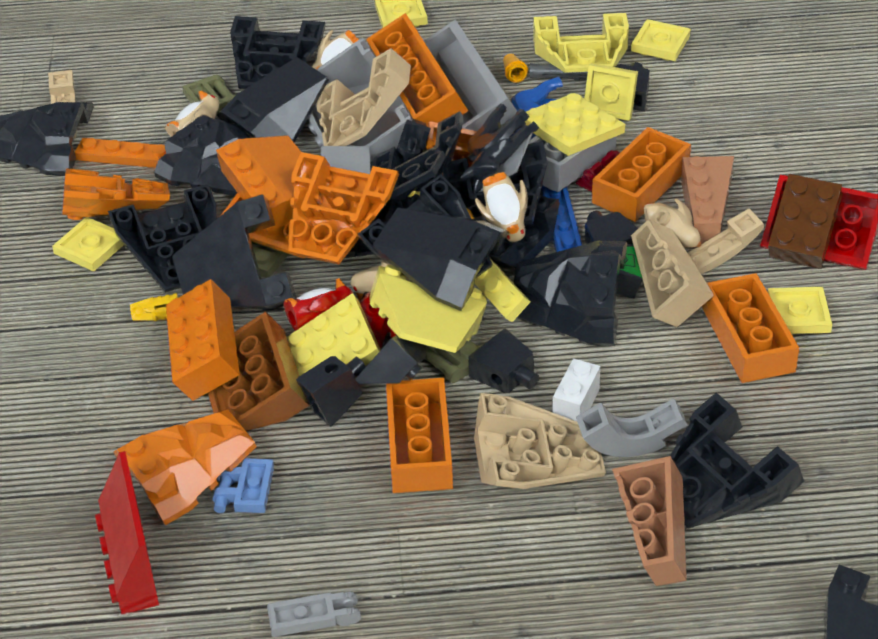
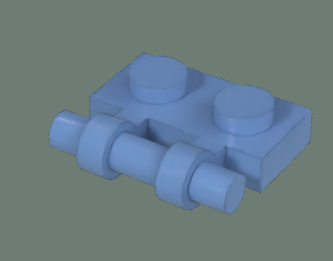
[213,458,274,513]

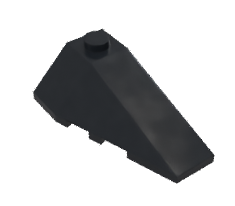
[355,335,426,384]

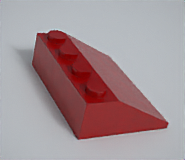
[760,174,878,270]
[95,451,159,614]

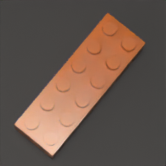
[366,13,468,127]

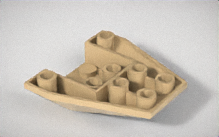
[474,393,606,489]

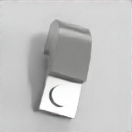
[576,398,688,457]

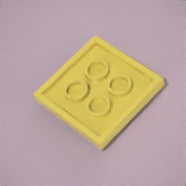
[525,93,626,156]
[287,293,381,376]

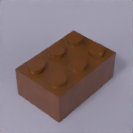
[768,174,842,269]

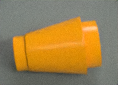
[503,54,528,83]

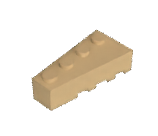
[631,219,714,327]

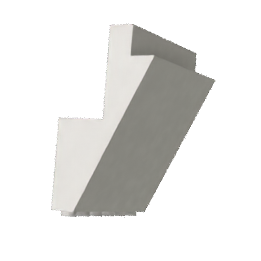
[307,19,517,162]

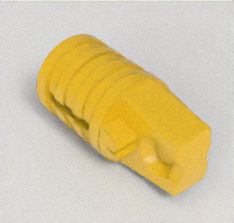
[130,293,179,322]

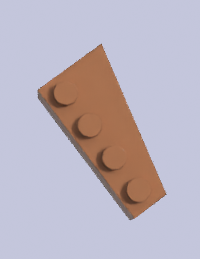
[681,156,734,248]
[612,456,687,586]

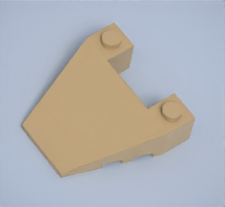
[316,48,411,146]

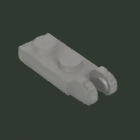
[267,591,361,637]

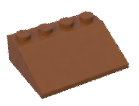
[208,311,309,431]

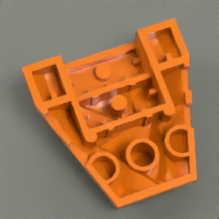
[288,152,399,265]
[62,168,170,220]
[114,410,257,526]

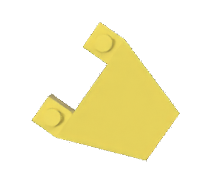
[533,13,629,73]
[370,265,487,353]

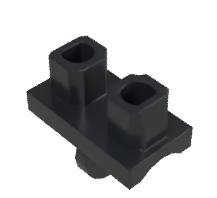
[397,119,431,162]

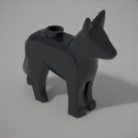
[461,103,539,193]

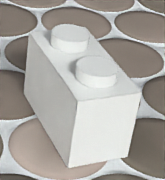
[552,358,601,421]

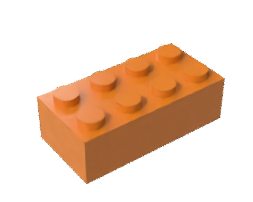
[592,127,691,222]
[702,273,799,383]
[166,279,240,401]
[386,378,453,493]

